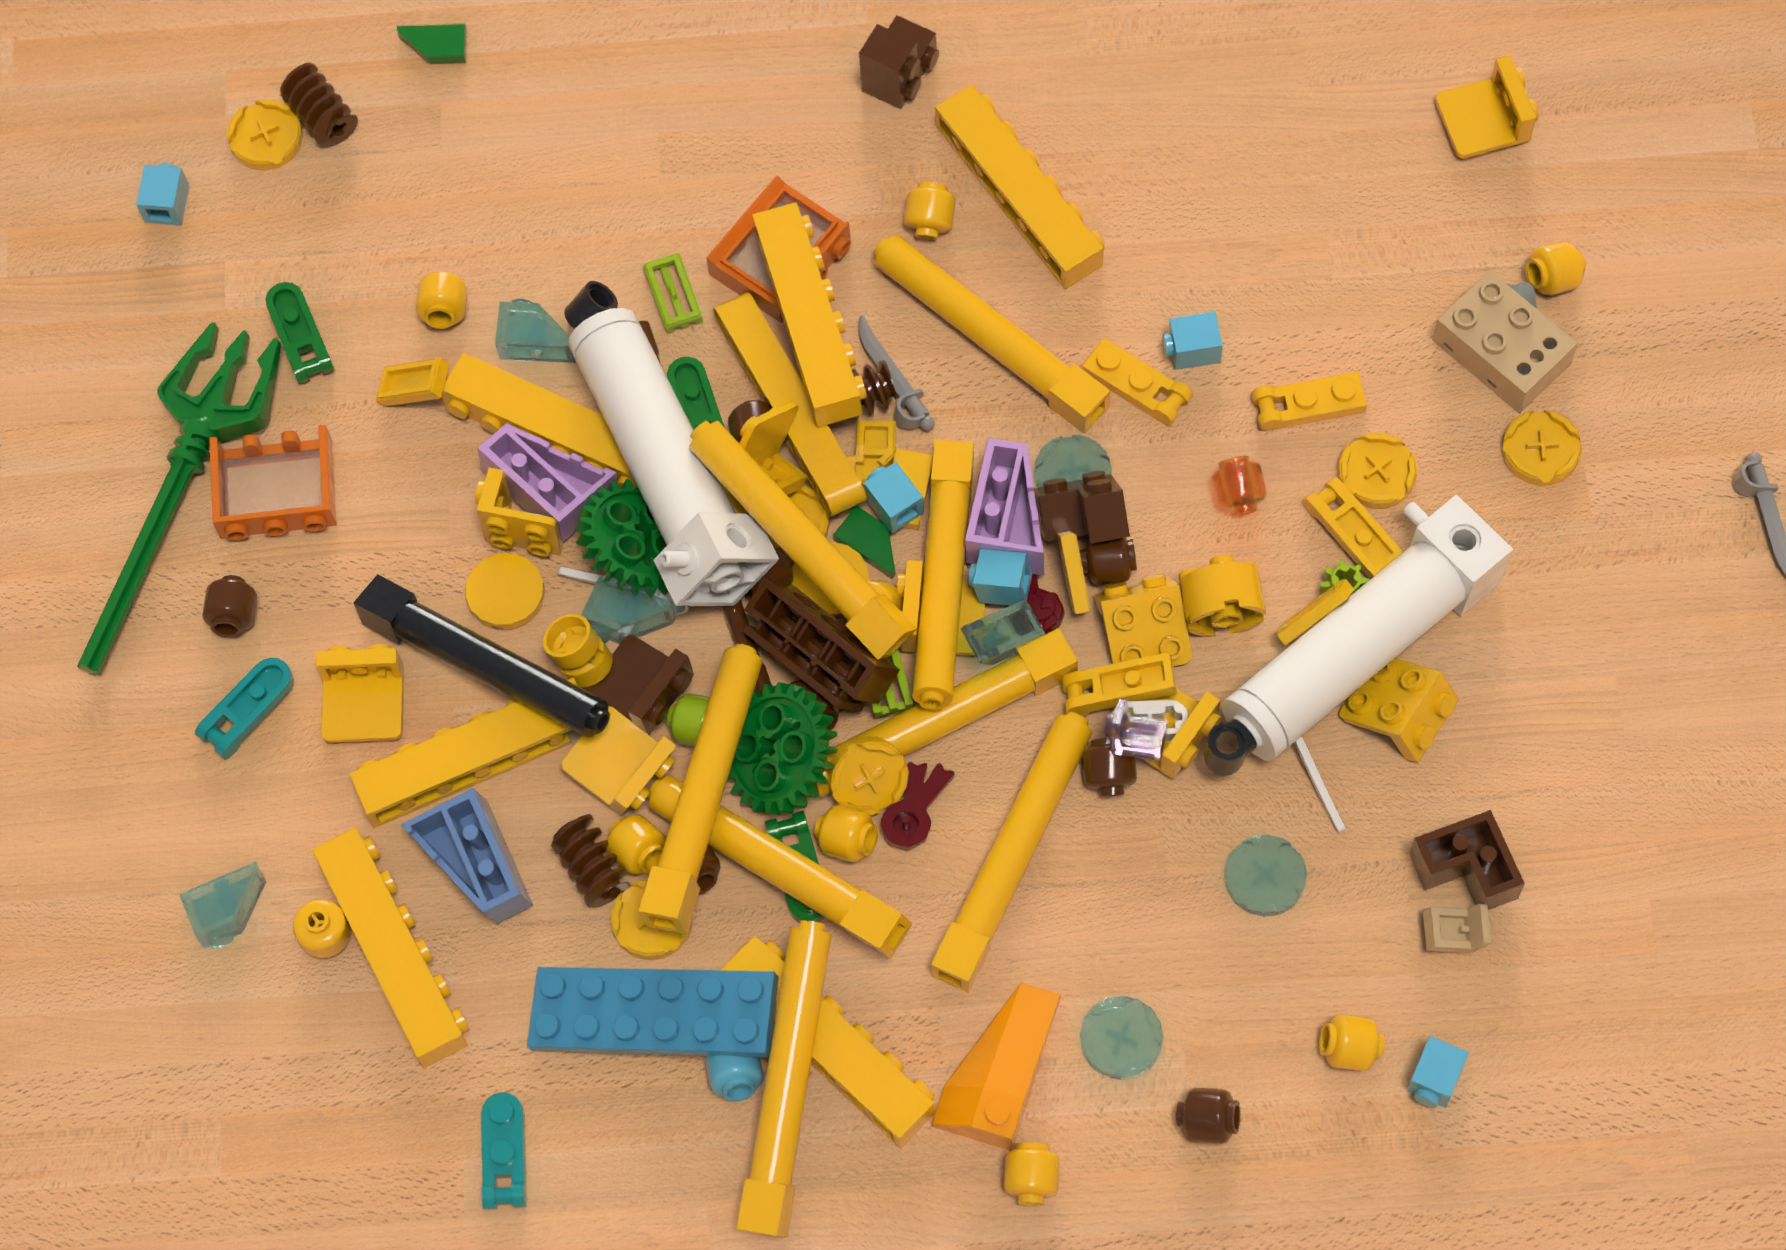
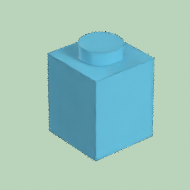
[136,163,189,226]
[1162,311,1223,370]
[864,462,924,534]
[969,549,1033,607]
[1407,1036,1469,1108]

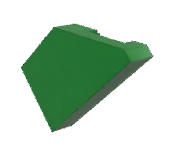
[397,24,467,64]
[833,505,895,579]

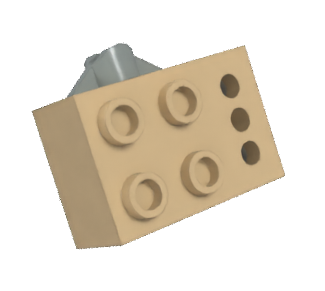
[1432,270,1578,414]

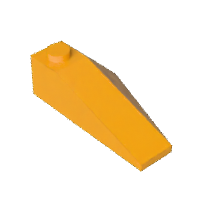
[932,982,1061,1151]

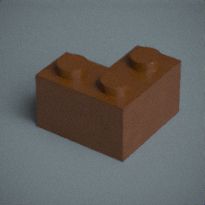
[859,15,939,110]
[1034,471,1130,544]
[1410,810,1525,910]

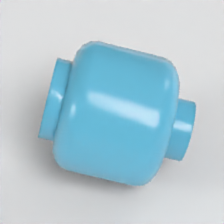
[705,1056,763,1101]

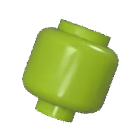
[667,693,710,747]

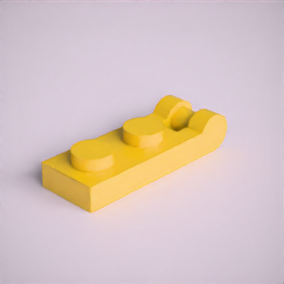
[1082,338,1193,425]
[1251,371,1367,431]
[1303,477,1403,579]
[1062,652,1177,717]

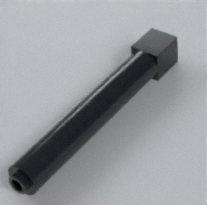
[353,574,610,737]

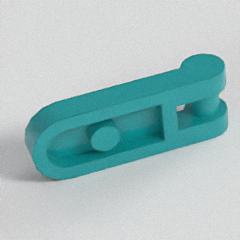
[195,658,294,759]
[481,1092,527,1210]

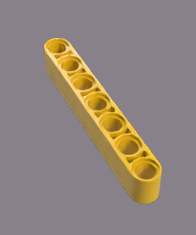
[713,292,867,517]

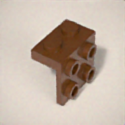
[586,635,694,735]

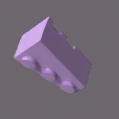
[478,423,618,543]
[965,438,1045,576]

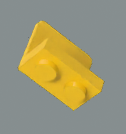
[1435,55,1539,159]
[739,401,808,495]
[475,468,563,557]
[897,560,986,656]
[1094,574,1193,667]
[316,644,404,743]
[1339,658,1459,763]
[1109,688,1222,780]
[561,706,676,816]

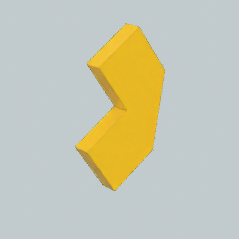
[846,420,896,488]

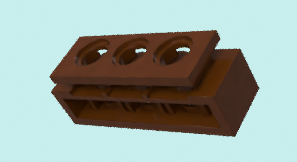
[743,577,900,712]

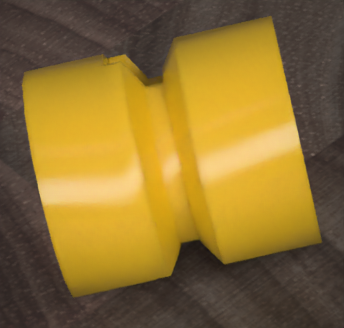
[543,614,613,688]

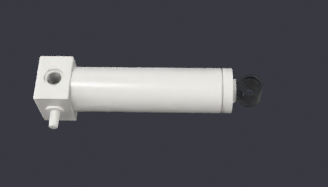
[564,281,779,606]
[1203,494,1514,776]

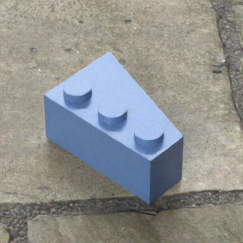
[401,788,533,924]

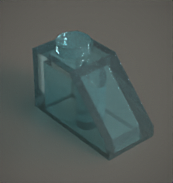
[495,299,576,363]
[581,575,676,644]
[961,599,1045,665]
[179,862,267,949]

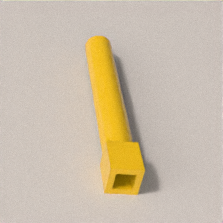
[873,235,1110,434]
[689,421,917,660]
[912,440,974,710]
[815,628,1078,798]
[638,644,763,934]
[931,712,1093,993]
[648,775,912,958]
[736,920,832,1238]

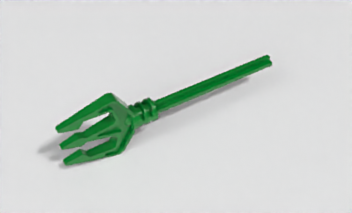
[77,322,281,676]

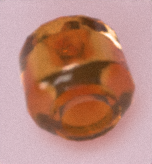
[1212,456,1267,516]

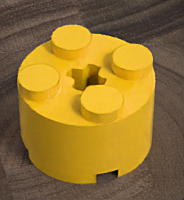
[1178,555,1266,637]

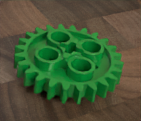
[575,479,669,597]
[727,682,838,815]

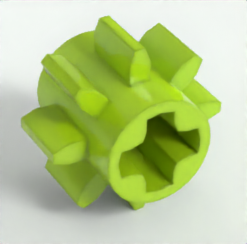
[1319,560,1370,597]

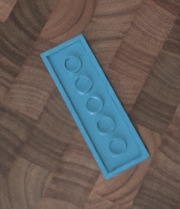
[527,967,779,1057]

